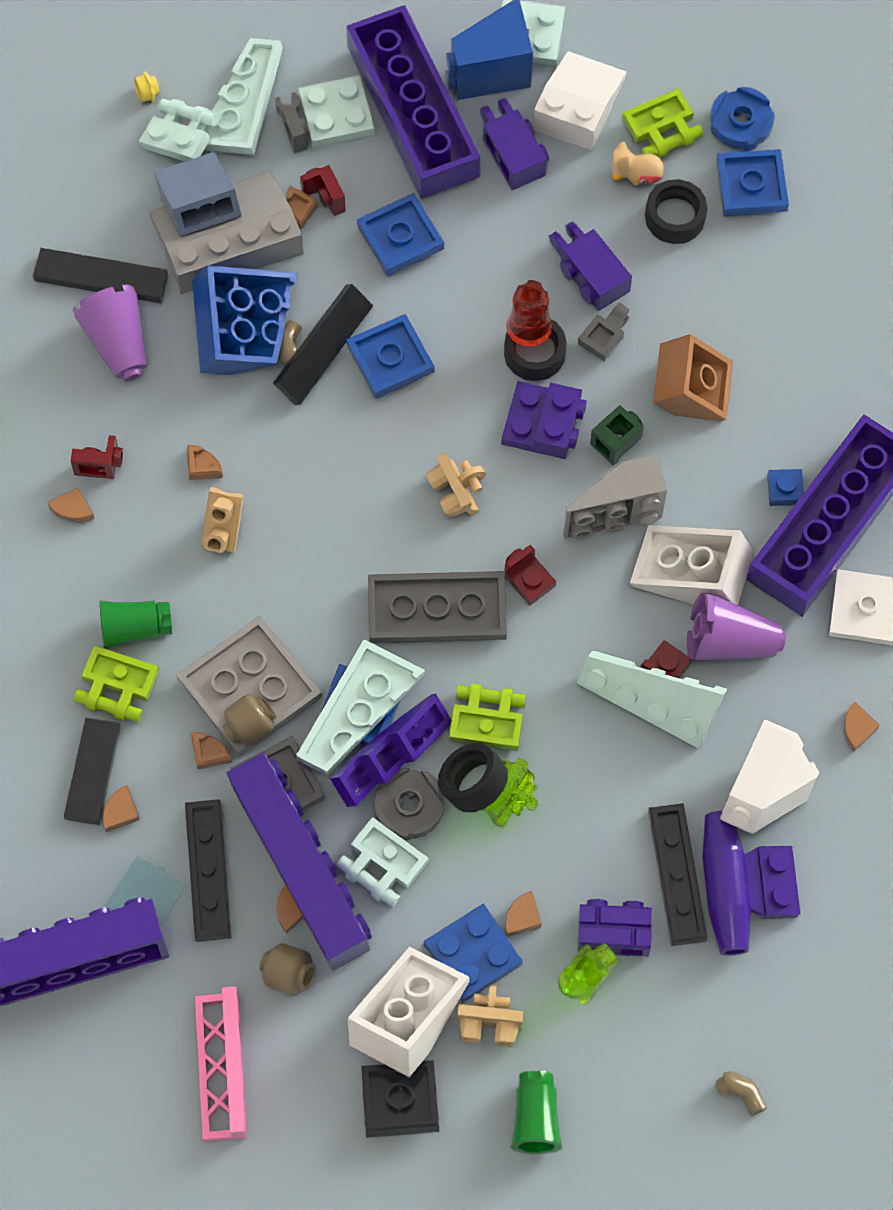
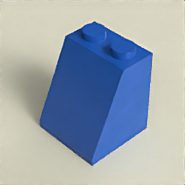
[446,0,533,100]

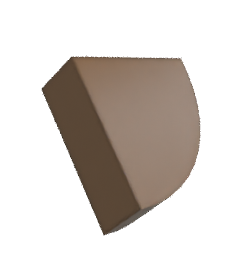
[286,185,318,230]
[187,445,223,480]
[48,487,94,522]
[844,702,880,752]
[191,732,232,769]
[103,785,139,832]
[277,885,303,933]
[506,891,542,936]

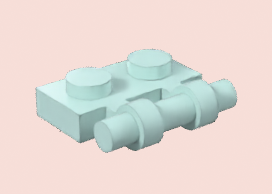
[138,99,218,161]
[336,817,429,908]

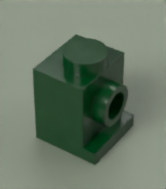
[590,405,644,466]

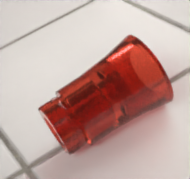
[506,280,552,347]

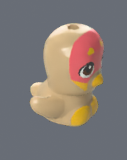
[612,142,664,186]

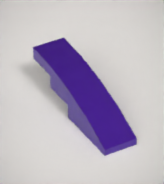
[330,693,452,807]

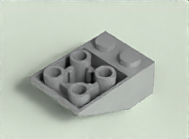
[563,454,667,539]

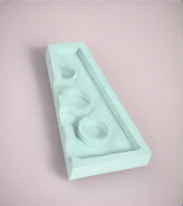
[203,38,283,155]
[296,640,425,776]
[577,651,727,748]

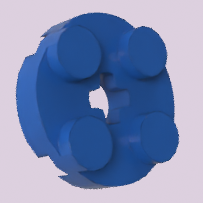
[710,87,775,151]

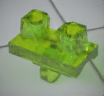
[483,757,539,828]
[558,943,618,1004]

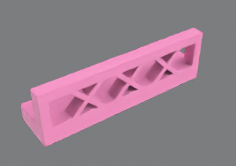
[195,986,247,1142]

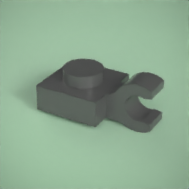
[275,92,310,154]
[578,303,630,361]

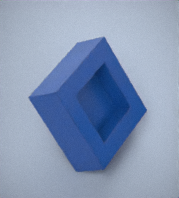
[767,469,804,506]

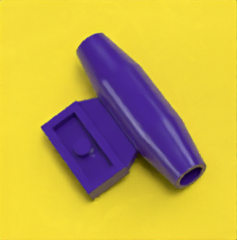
[702,811,801,956]

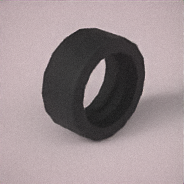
[645,179,708,244]
[504,314,567,381]
[438,743,508,813]

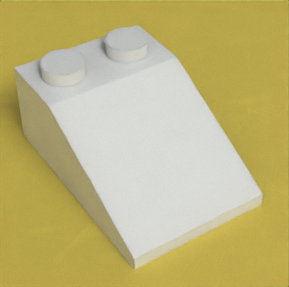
[533,52,627,151]
[630,525,754,605]
[348,947,469,1077]

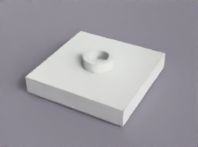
[828,569,893,646]

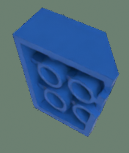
[192,265,298,375]

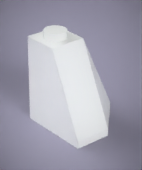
[720,720,819,834]

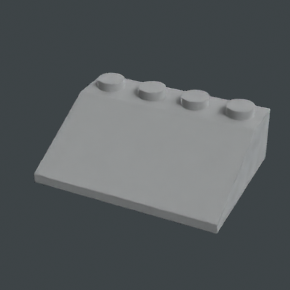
[149,171,303,294]

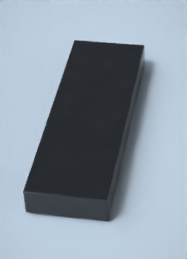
[64,718,121,825]

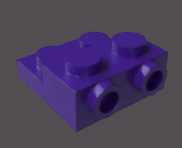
[501,381,587,460]

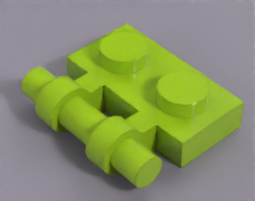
[622,88,703,158]
[73,645,160,723]
[449,683,526,751]

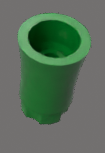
[99,600,172,648]
[511,1070,562,1154]

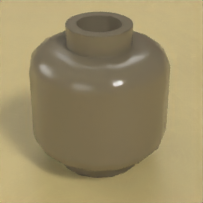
[223,694,277,746]
[260,943,316,996]

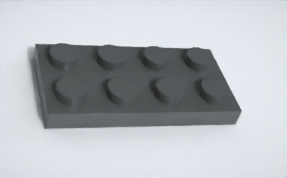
[368,571,507,643]

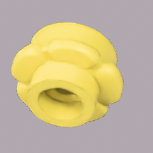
[134,72,159,103]

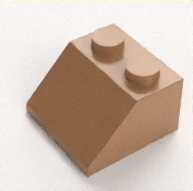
[653,334,733,421]

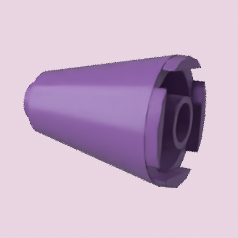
[72,285,147,381]
[687,593,786,661]

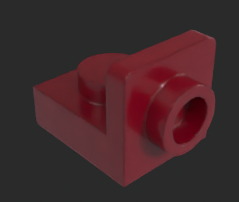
[300,165,346,216]
[70,435,123,479]
[504,545,556,606]
[641,640,692,679]

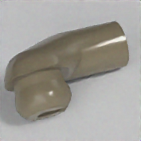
[278,320,302,364]
[716,1071,767,1116]

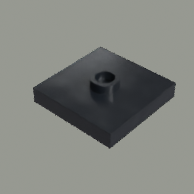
[361,1060,439,1138]

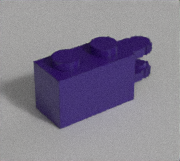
[479,97,549,190]
[548,221,632,311]

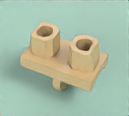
[426,452,486,518]
[201,487,244,553]
[457,985,524,1047]

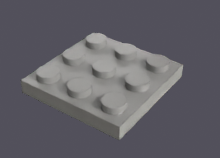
[176,616,322,757]

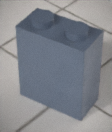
[153,152,242,237]

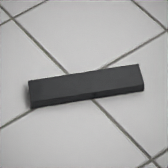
[33,248,168,303]
[273,284,373,405]
[185,799,231,942]
[648,803,707,946]

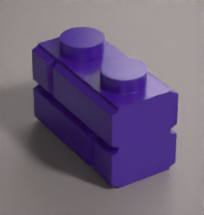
[577,899,652,957]

